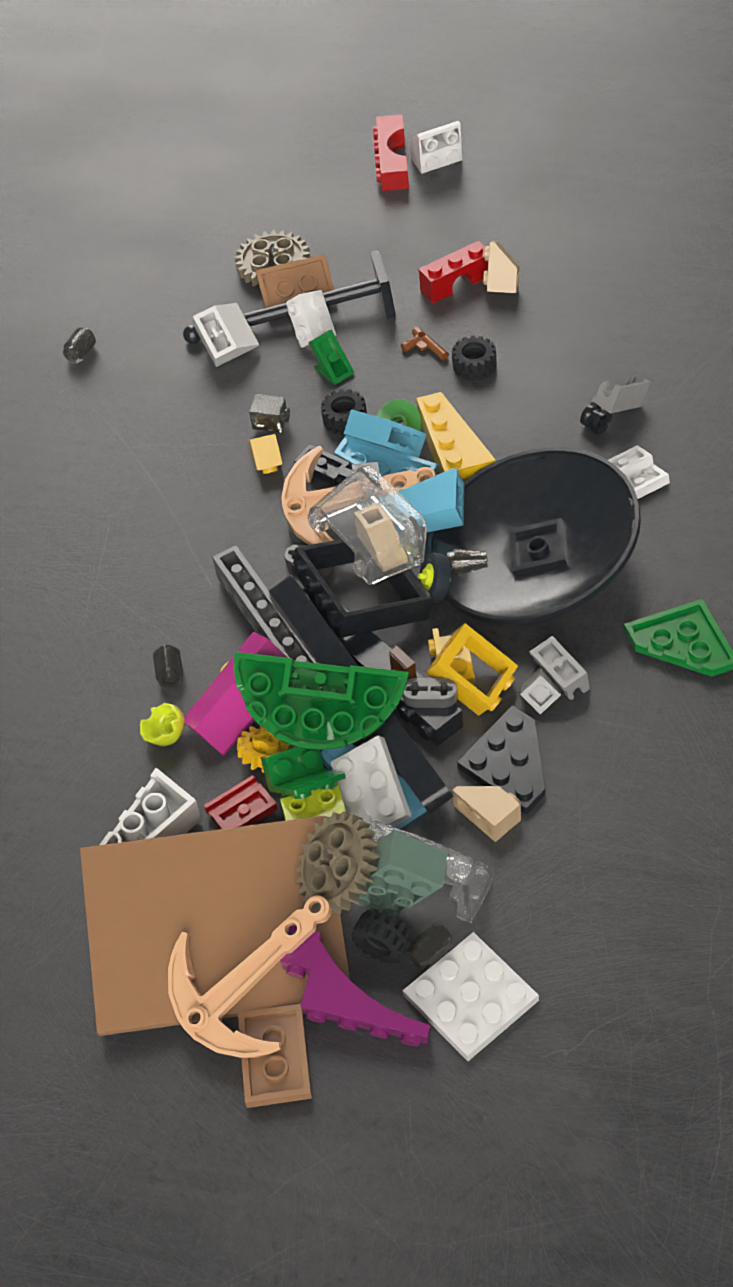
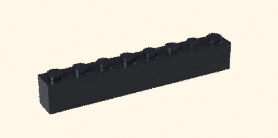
[302,588,463,747]

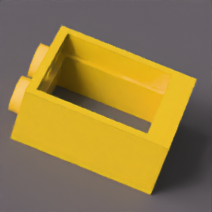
[426,623,518,716]

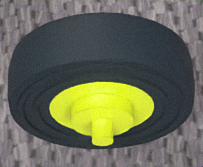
[418,553,451,603]

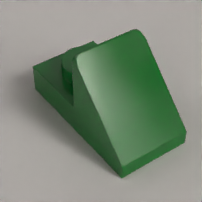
[308,329,355,385]

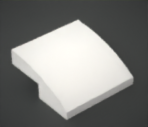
[608,445,670,499]

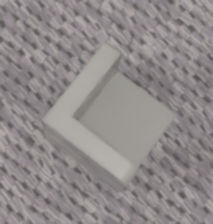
[520,666,562,714]

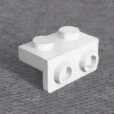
[286,290,337,348]

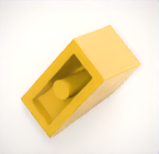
[248,434,282,474]

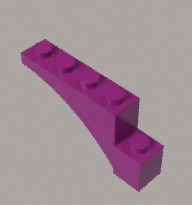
[280,925,431,1047]

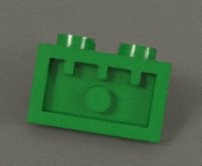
[261,746,346,799]

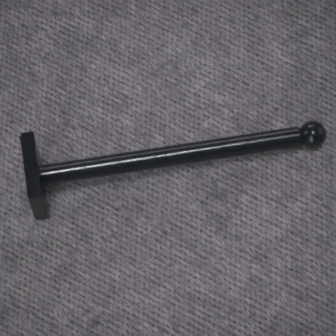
[183,250,396,344]

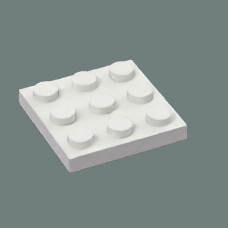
[403,932,539,1061]

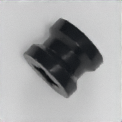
[580,402,612,435]

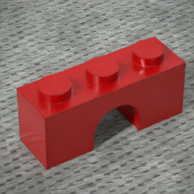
[419,240,489,303]

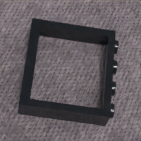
[291,536,433,638]

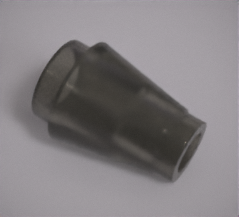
[447,549,488,576]

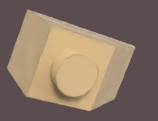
[452,786,521,842]

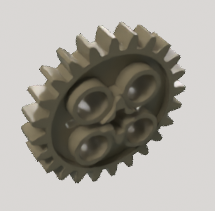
[234,230,310,287]
[295,811,380,915]

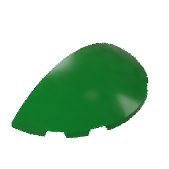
[234,652,409,750]

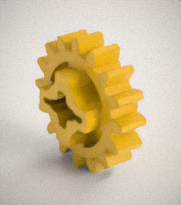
[237,726,293,773]

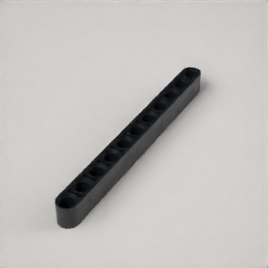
[269,574,454,814]

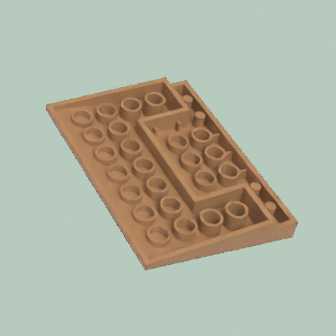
[80,816,350,1036]

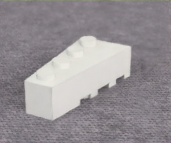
[100,768,201,845]

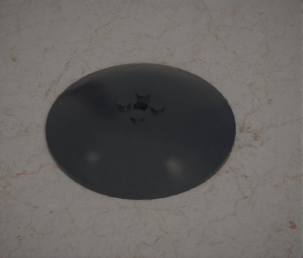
[427,447,641,624]

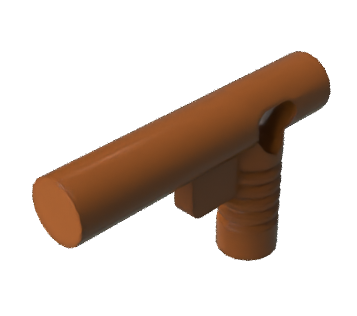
[400,326,449,360]

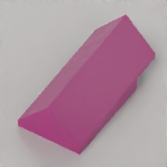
[184,632,288,756]

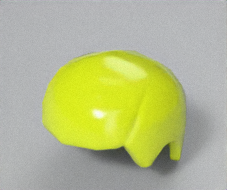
[140,703,185,747]

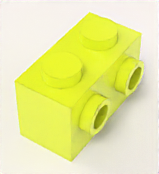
[280,785,346,821]

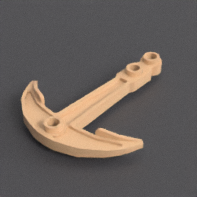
[282,446,435,545]
[168,895,332,1058]

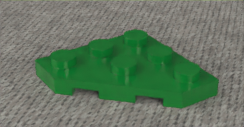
[624,599,733,677]

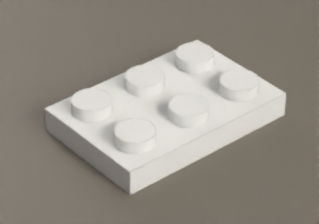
[330,735,412,837]

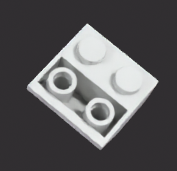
[410,121,462,174]
[193,303,259,367]

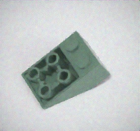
[354,830,448,917]

